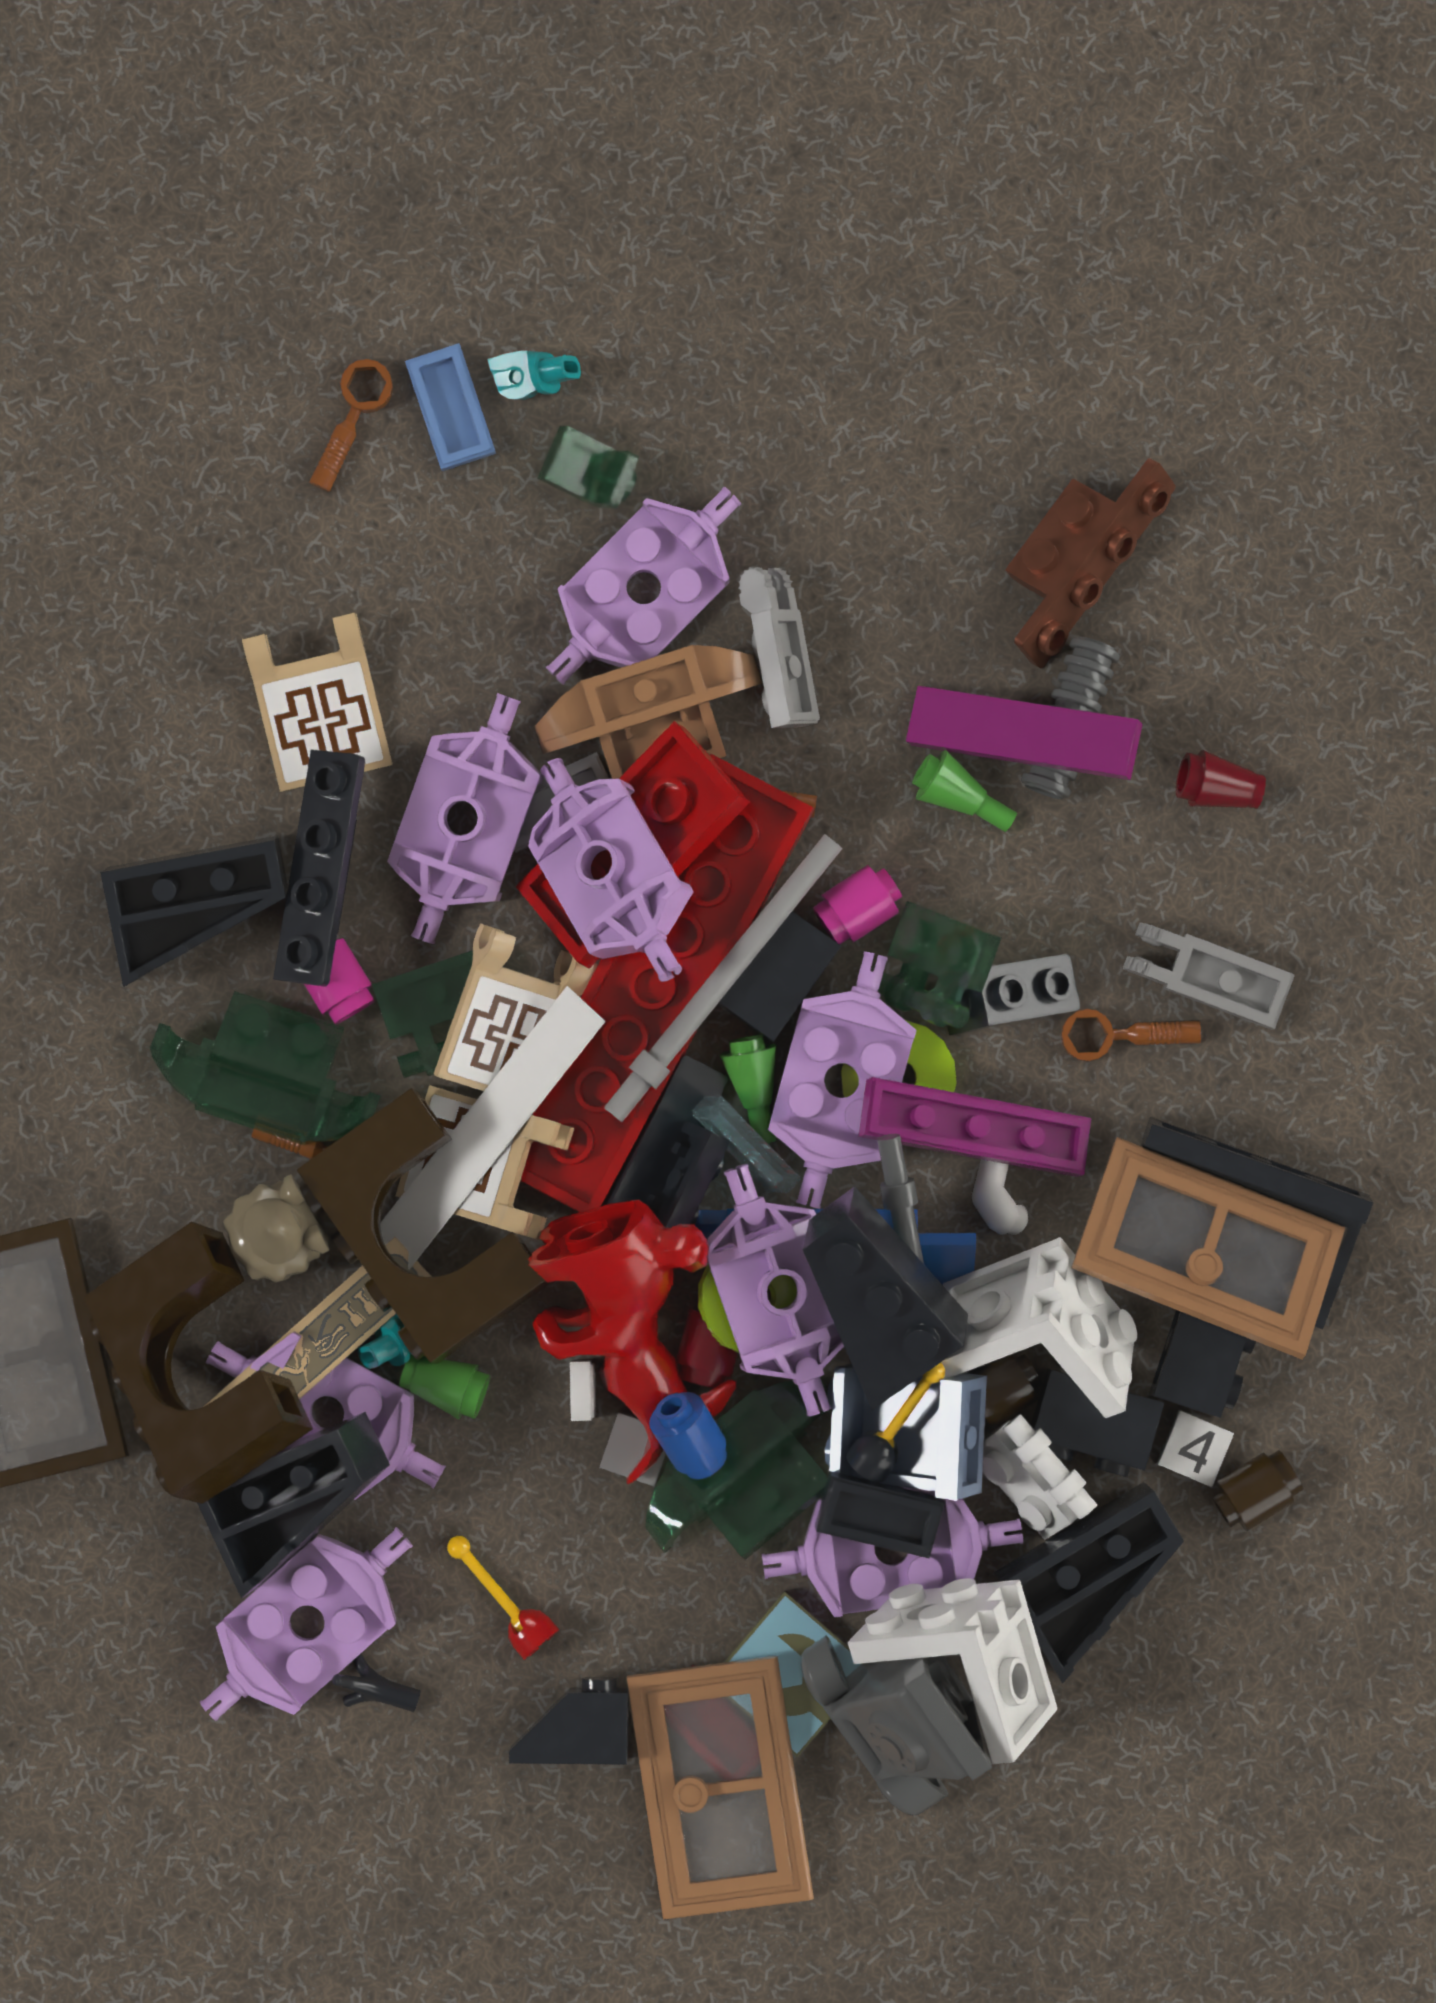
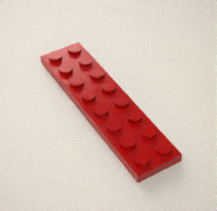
[521,754,815,1212]

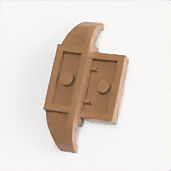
[534,645,763,779]

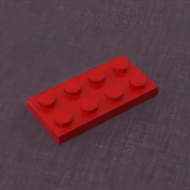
[516,721,750,969]

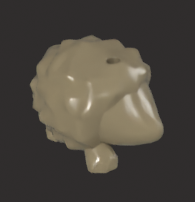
[223,1174,330,1282]

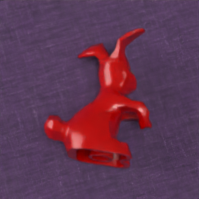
[527,1200,736,1484]

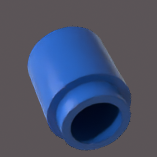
[649,1392,727,1479]

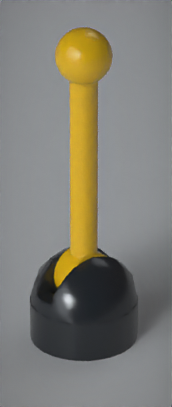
[846,1362,945,1482]

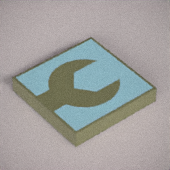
[723,1591,862,1758]

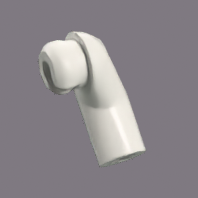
[972,1159,1028,1235]

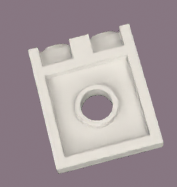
[941,1237,1137,1418]
[848,1578,1057,1764]

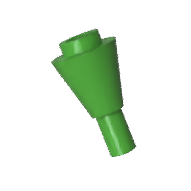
[912,750,1017,832]
[719,1035,776,1145]

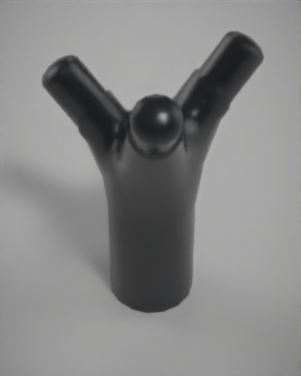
[332,1654,421,1712]

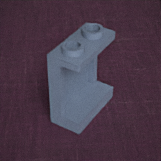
[825,1363,987,1500]

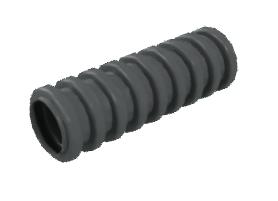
[1021,637,1120,800]

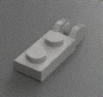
[738,567,820,728]
[1123,923,1295,1030]

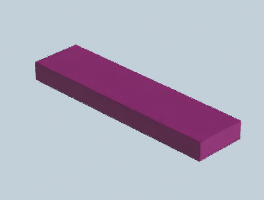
[906,686,1143,780]
[858,1077,1091,1177]

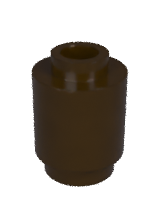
[970,1354,1042,1429]
[1212,1450,1304,1531]

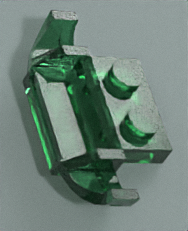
[150,991,381,1145]
[645,1381,832,1560]

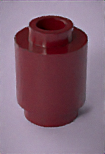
[676,1309,738,1388]

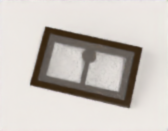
[0,1218,129,1488]

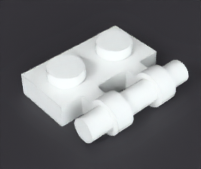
[982,1414,1097,1540]

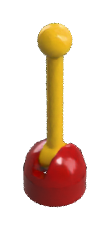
[447,1536,560,1661]

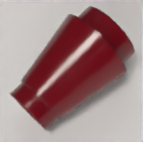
[1176,750,1266,809]

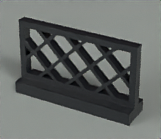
[1114,1117,1373,1329]

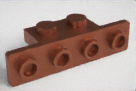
[1005,458,1176,669]

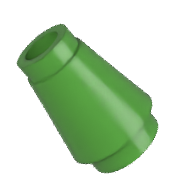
[399,1354,490,1420]

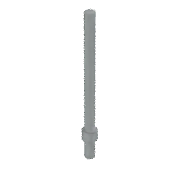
[604,834,842,1122]

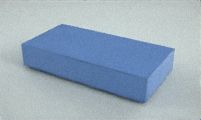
[405,343,496,471]

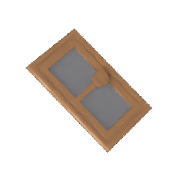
[1071,1137,1345,1360]
[627,1656,814,1920]

